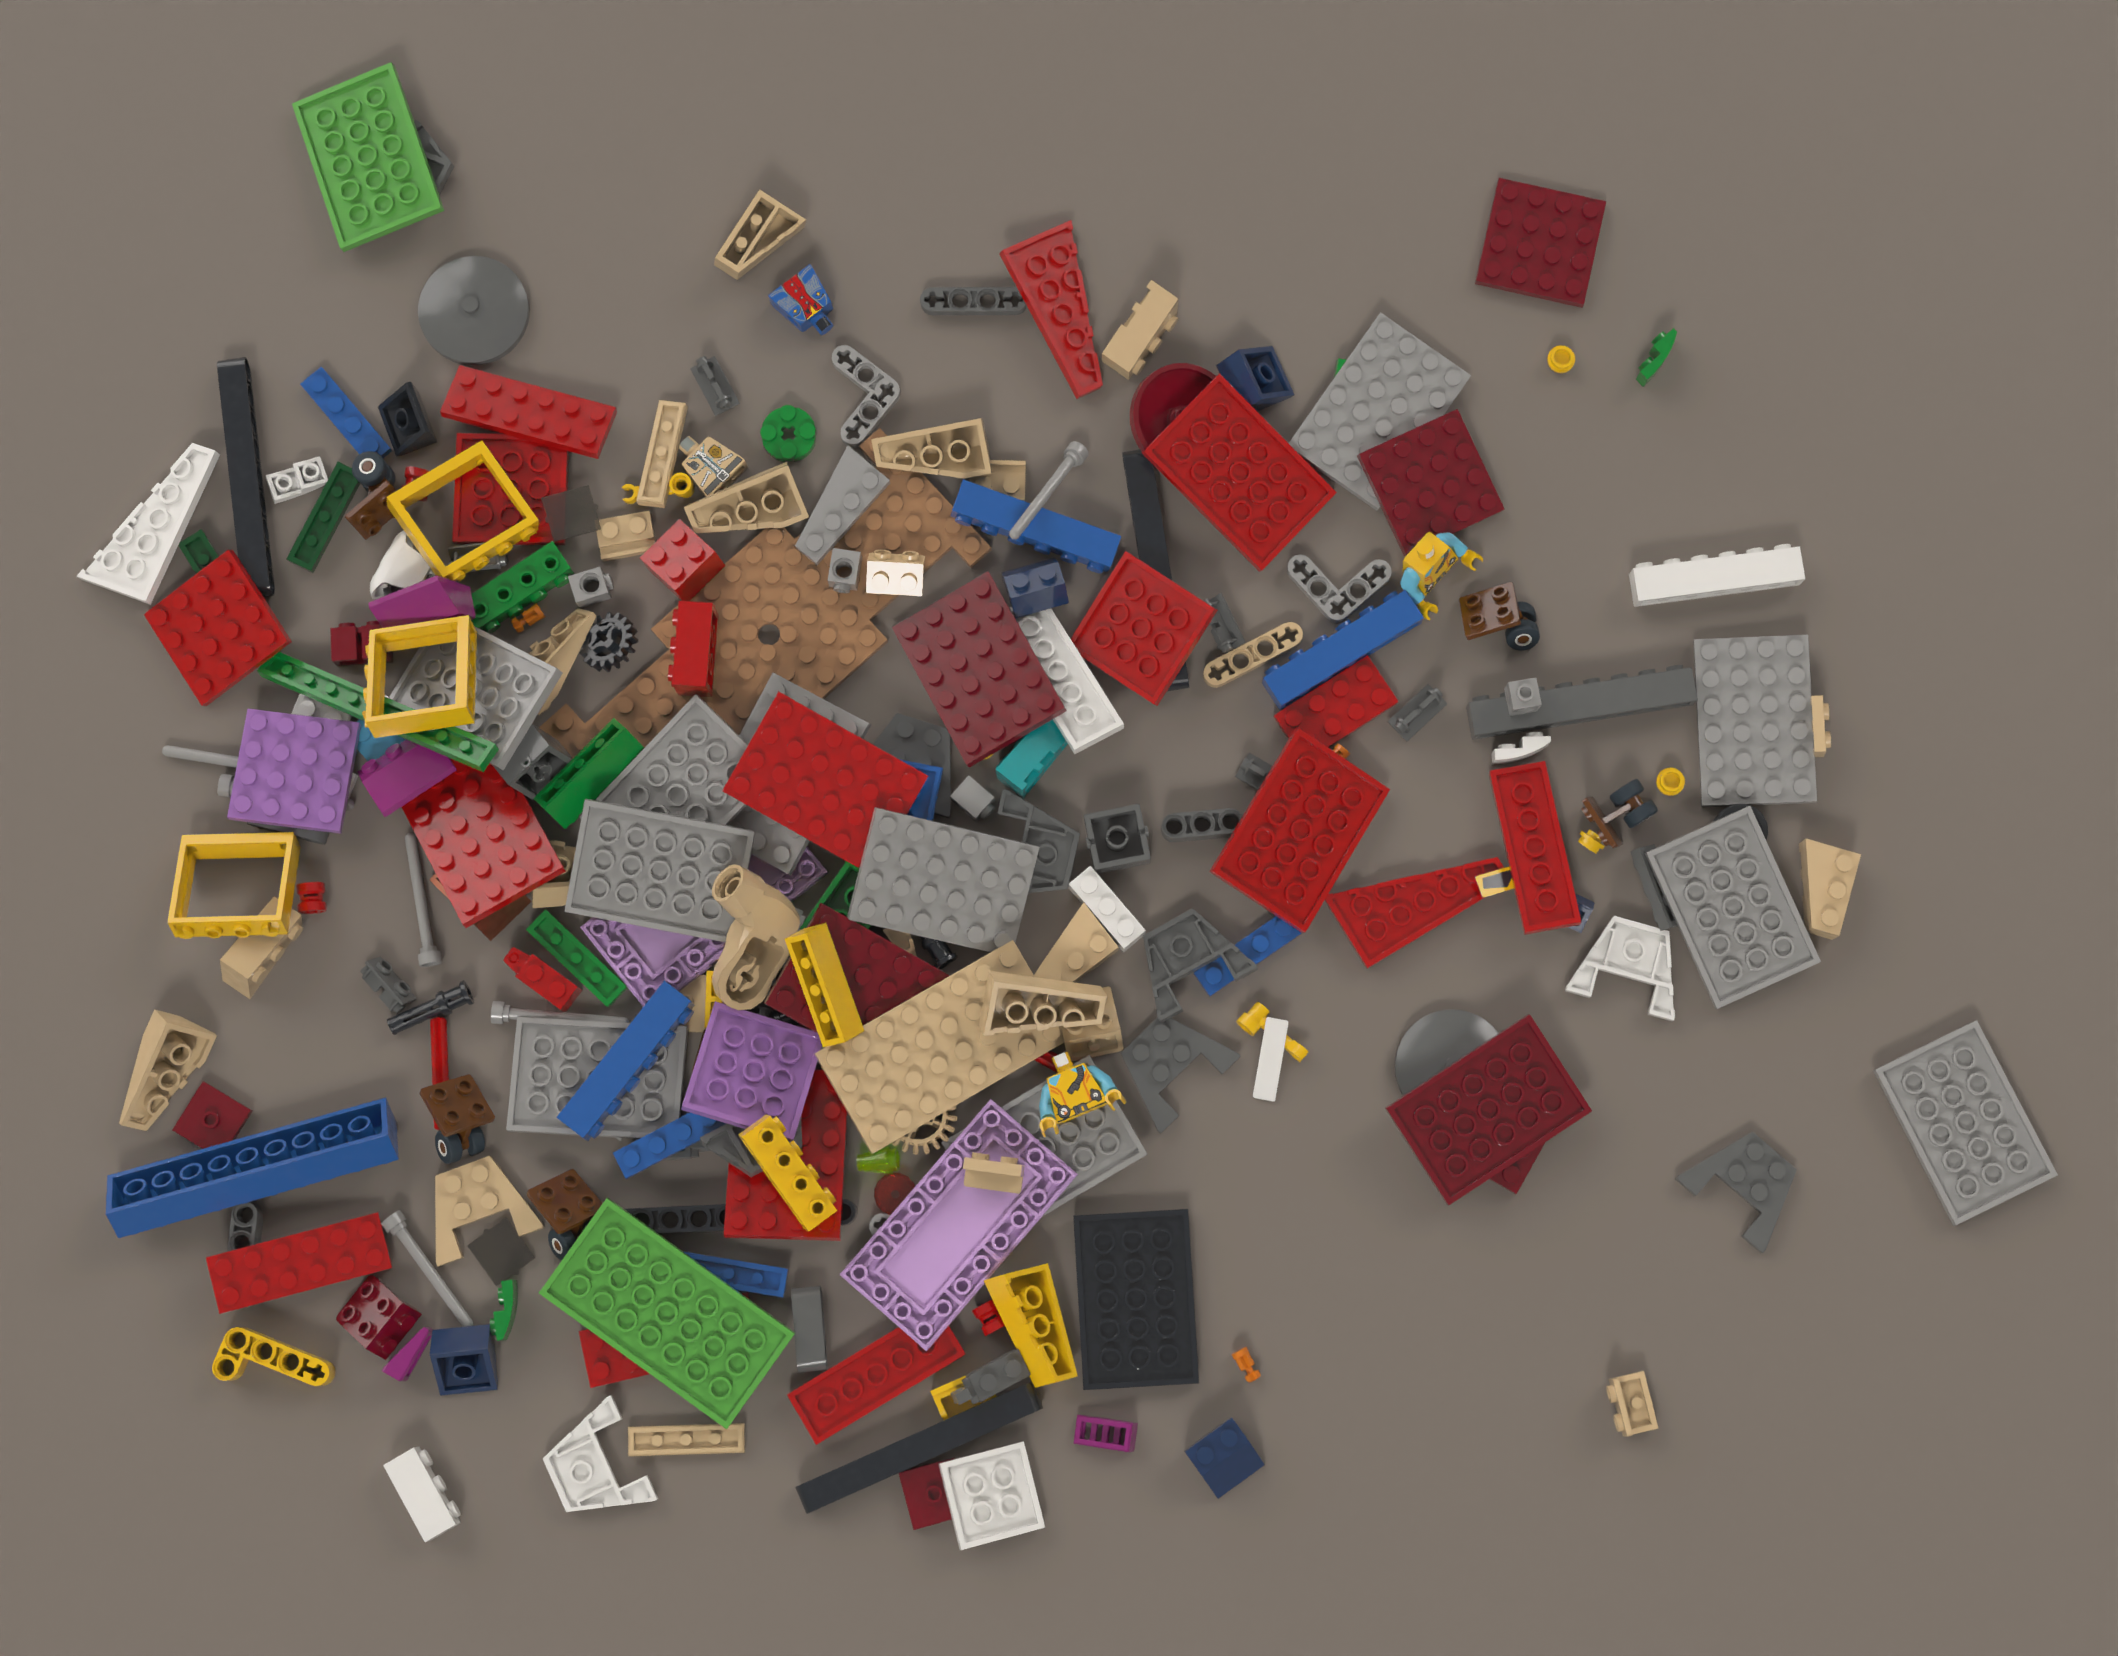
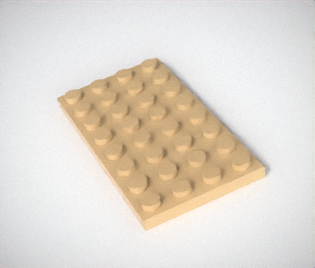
[814,940,1064,1154]

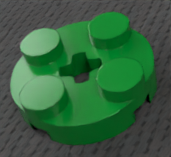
[760,405,817,462]

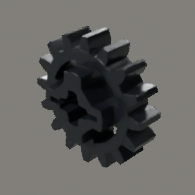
[579,612,638,672]

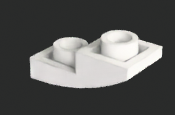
[266,456,328,504]
[1491,732,1551,765]

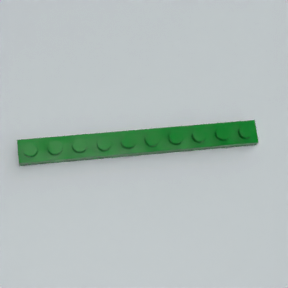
[257,652,499,772]

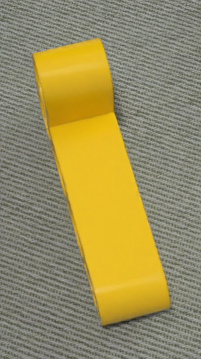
[212,1327,336,1386]

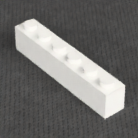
[1629,544,1805,607]

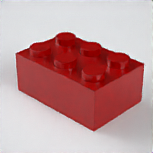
[668,601,719,697]

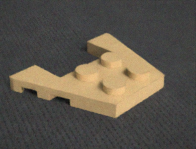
[435,1156,545,1267]

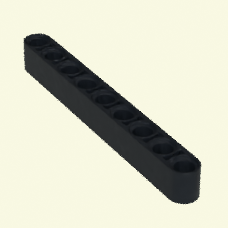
[217,357,275,597]
[1122,449,1189,691]
[625,1199,857,1234]
[795,1381,1043,1514]

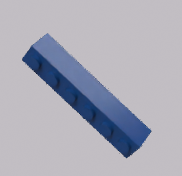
[950,479,1121,574]
[1262,590,1424,711]
[556,981,695,1141]

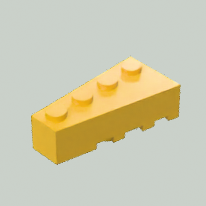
[983,1263,1078,1388]

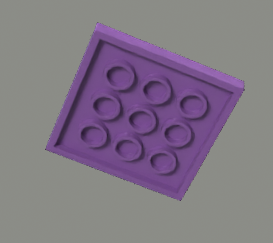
[227,709,361,834]
[681,1001,822,1142]

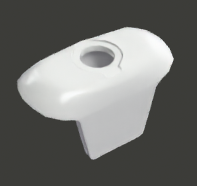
[370,530,435,600]

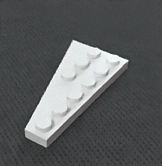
[77,443,220,605]

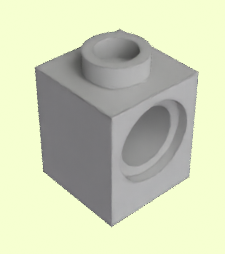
[827,548,862,593]
[568,567,614,608]
[1504,678,1542,716]
[950,775,995,823]

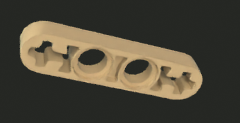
[1203,622,1303,688]

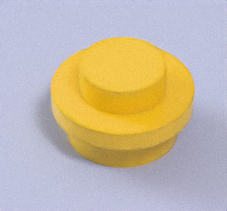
[1547,345,1575,373]
[1656,767,1685,796]
[1578,829,1605,854]

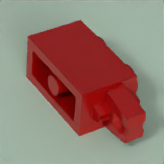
[503,947,582,1012]

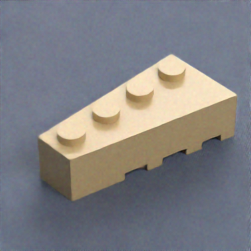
[979,971,1107,1036]

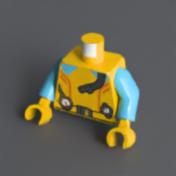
[1400,532,1483,620]
[1039,1052,1126,1137]

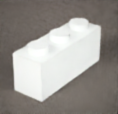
[1069,866,1146,953]
[383,1447,461,1542]

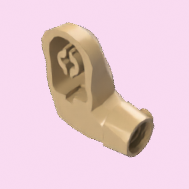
[712,864,800,1010]

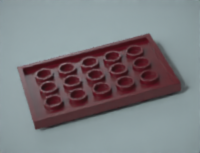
[892,571,1067,768]
[764,903,950,1033]
[1385,1014,1592,1206]

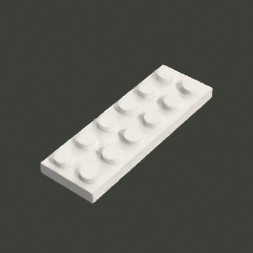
[1010,607,1124,754]

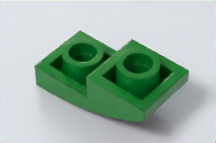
[1636,328,1677,387]
[490,1279,518,1341]

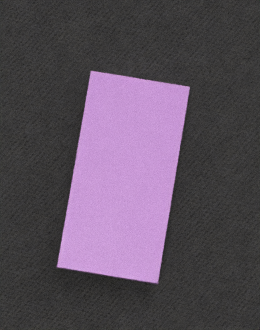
[580,847,828,1007]
[840,1099,1078,1351]

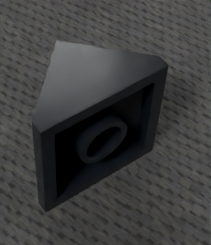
[378,382,437,457]

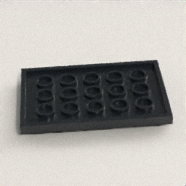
[1073,1209,1199,1390]

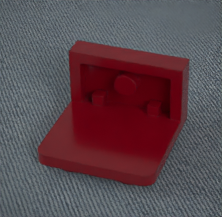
[336,1275,422,1360]

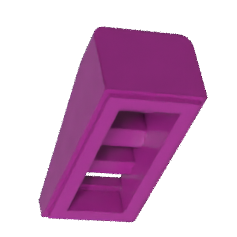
[381,1327,433,1381]
[1073,1414,1138,1452]

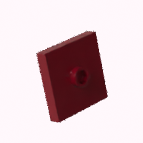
[172,1081,253,1149]
[898,1457,955,1530]

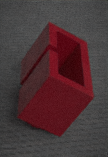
[330,621,393,666]

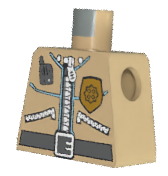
[678,436,748,497]

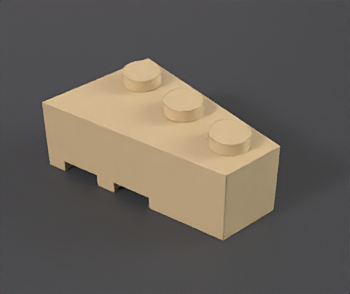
[714,190,806,280]
[1102,280,1179,380]
[1799,839,1861,940]
[220,896,303,999]
[1033,902,1119,983]

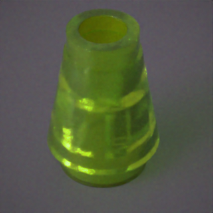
[856,1146,900,1174]

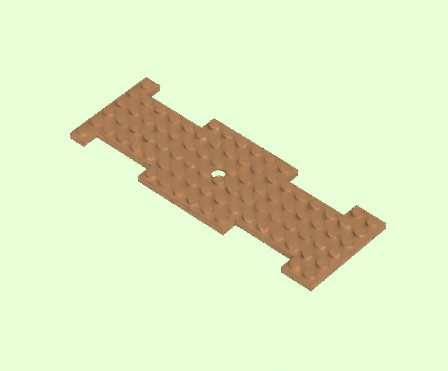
[539,428,992,796]

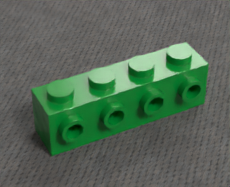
[471,541,574,634]
[533,718,644,829]

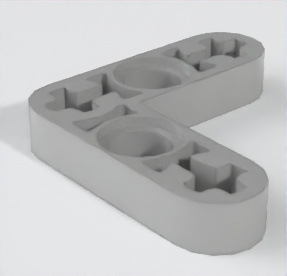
[832,345,900,448]
[1287,555,1392,623]

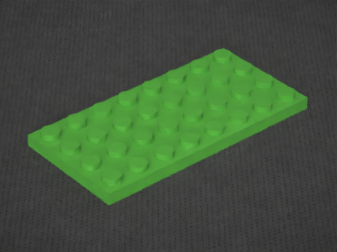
[539,1198,795,1429]

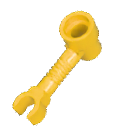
[622,473,694,504]
[1236,1002,1308,1062]

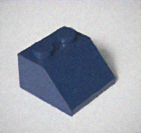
[1216,346,1295,412]
[1001,557,1069,618]
[430,1324,498,1396]
[1184,1417,1265,1499]

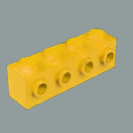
[785,923,864,1047]
[738,1114,837,1231]

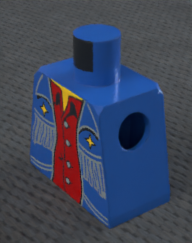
[768,264,833,335]

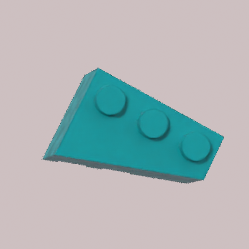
[996,719,1068,799]

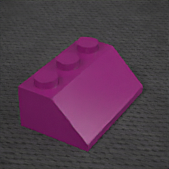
[368,575,476,628]
[358,739,457,817]

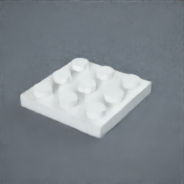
[939,1441,1045,1550]

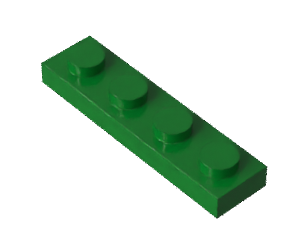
[526,909,628,1008]

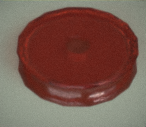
[874,1172,915,1215]

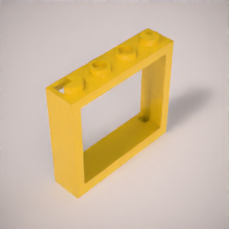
[387,441,539,582]
[362,615,477,738]
[167,832,301,939]

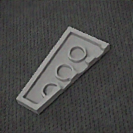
[795,446,890,565]

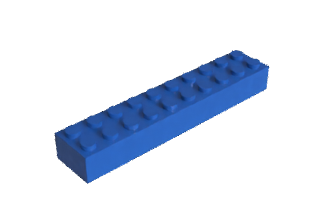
[106,1098,399,1238]

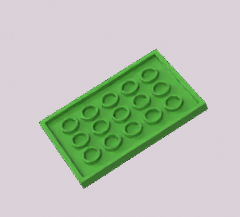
[292,62,444,252]

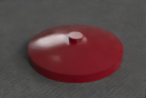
[1130,363,1216,452]

